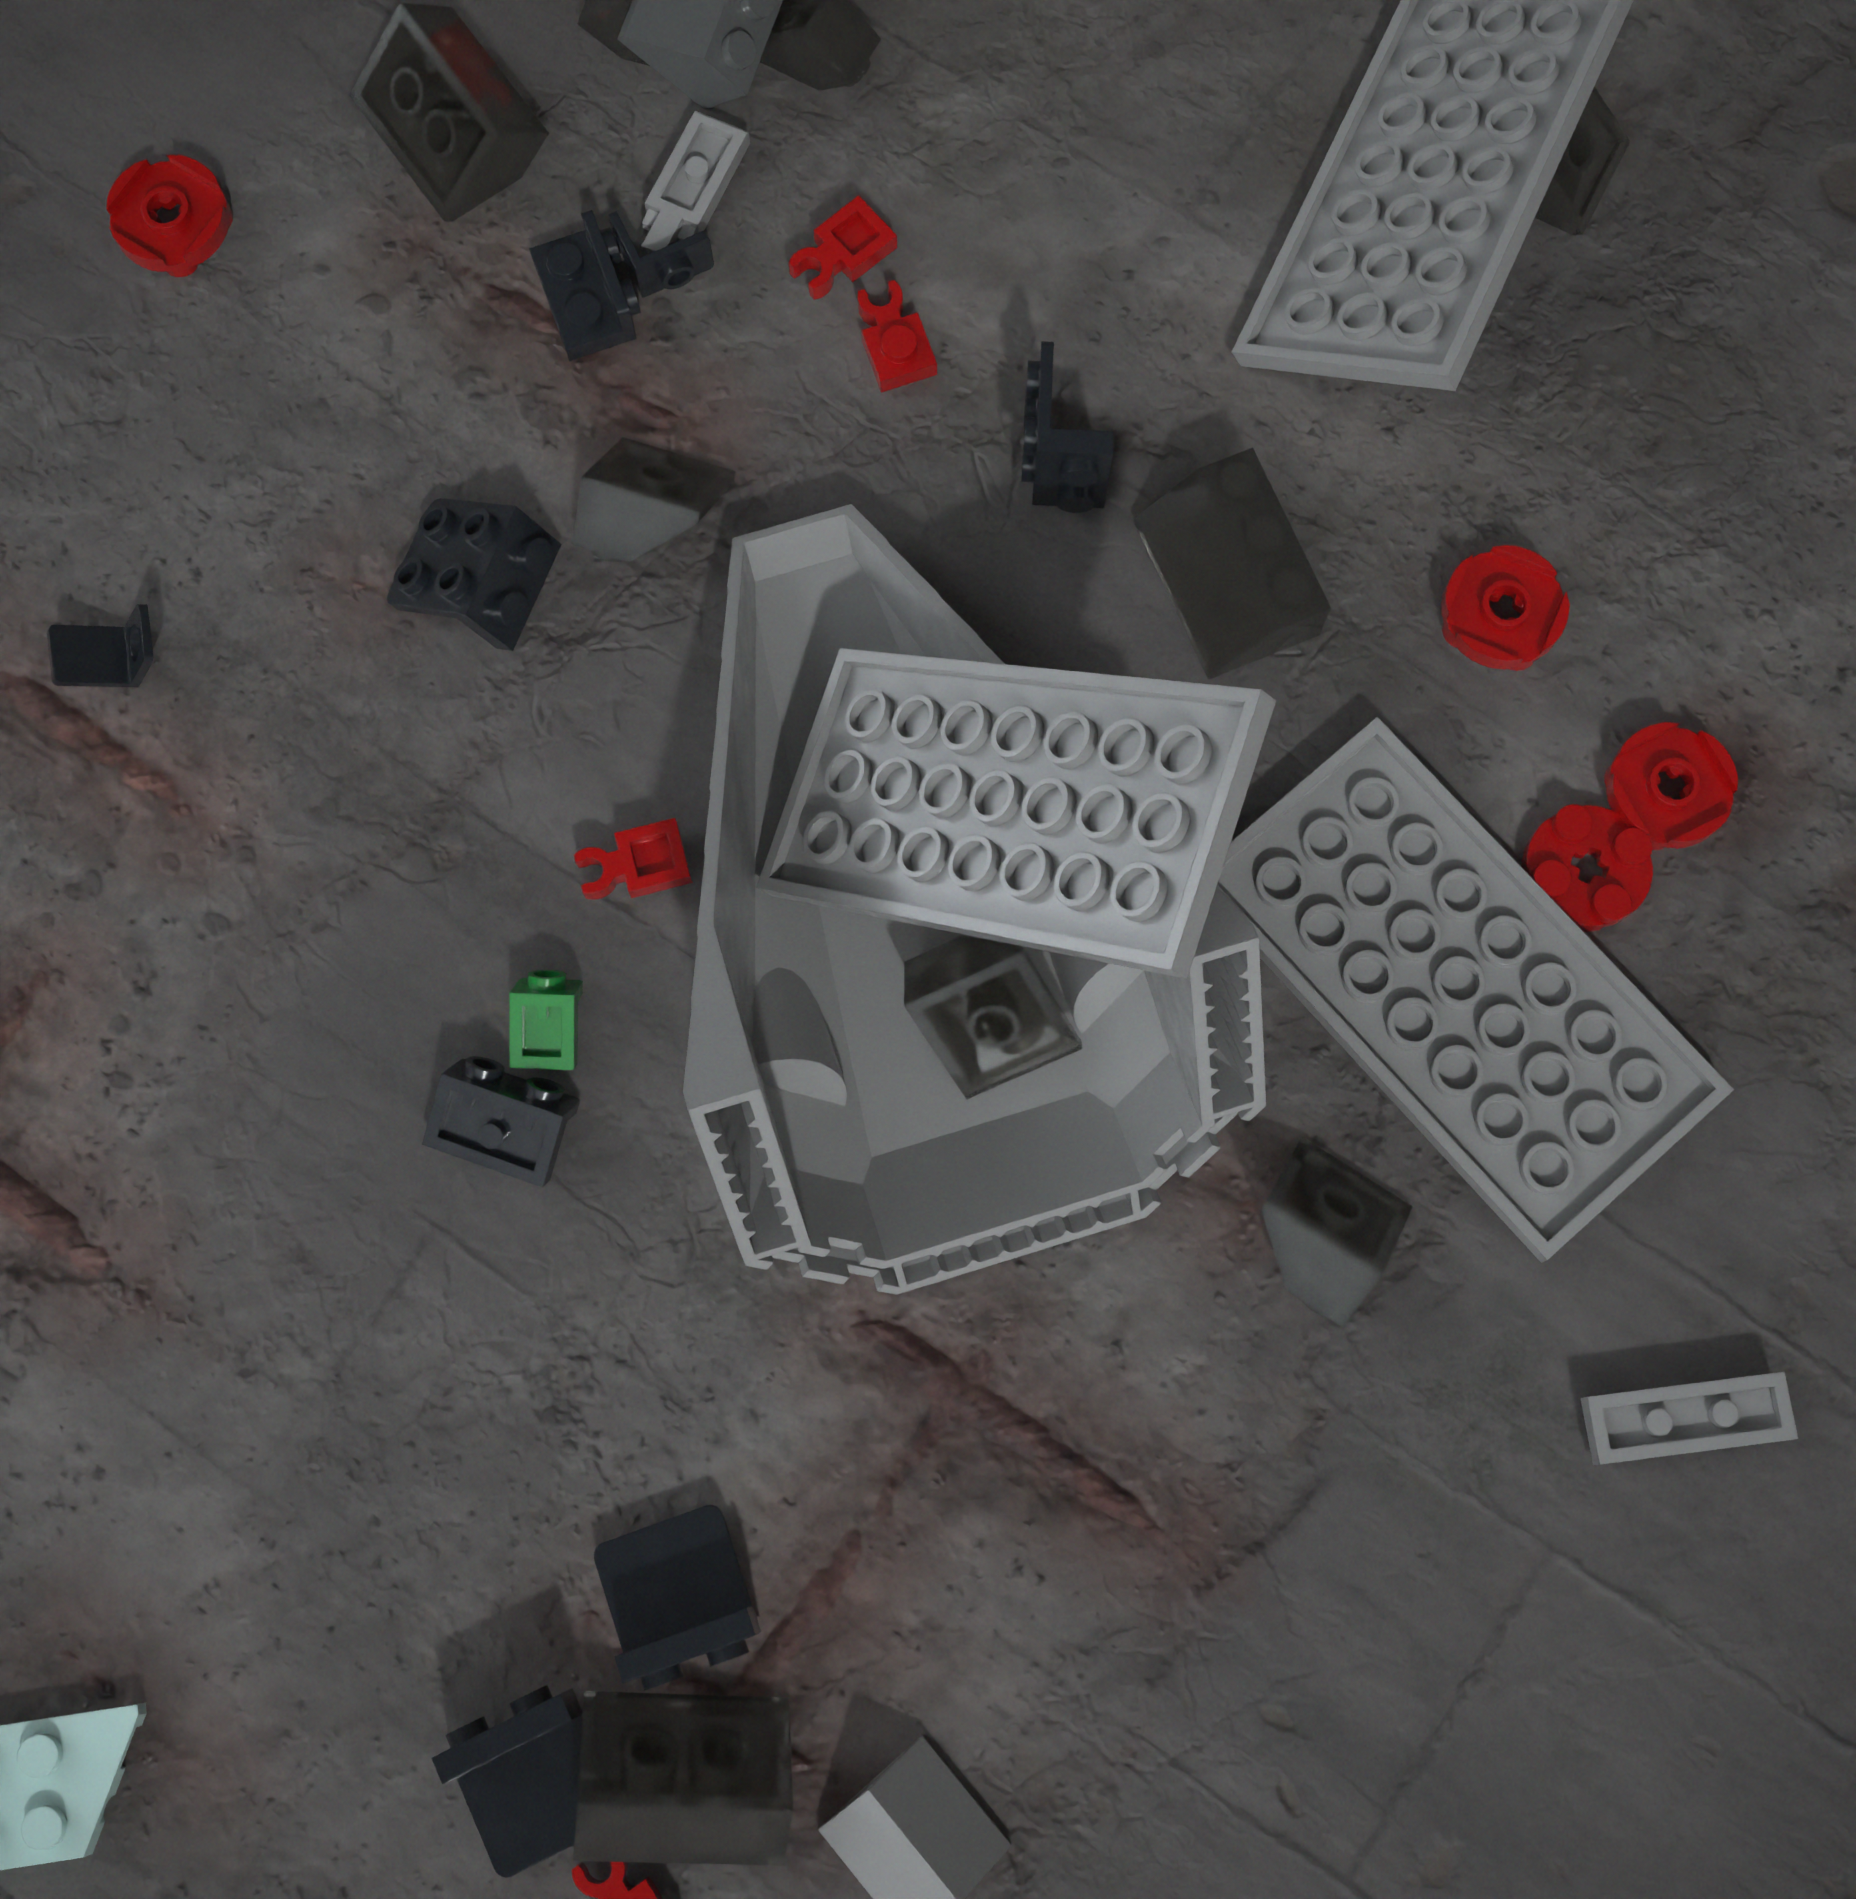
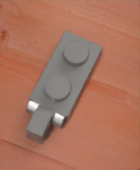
[641,111,750,255]

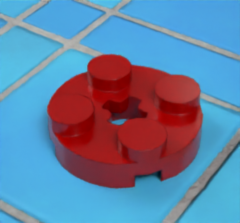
[106,155,233,277]
[1441,545,1570,671]
[1604,722,1738,850]
[1521,804,1653,932]

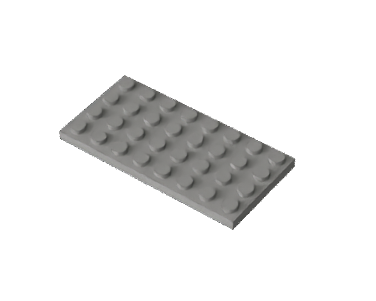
[1232,0,1634,391]
[756,648,1276,979]
[1217,717,1734,1263]

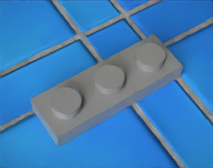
[1581,1372,1798,1465]

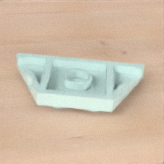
[0,1703,147,1870]

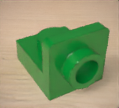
[509,970,583,1070]

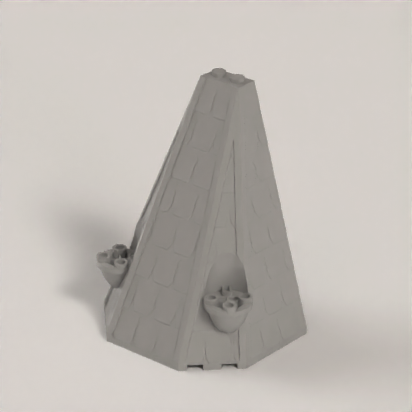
[683,504,1266,1295]

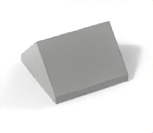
[818,1735,1012,1899]

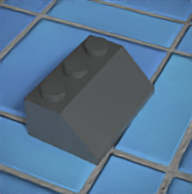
[617,0,783,110]

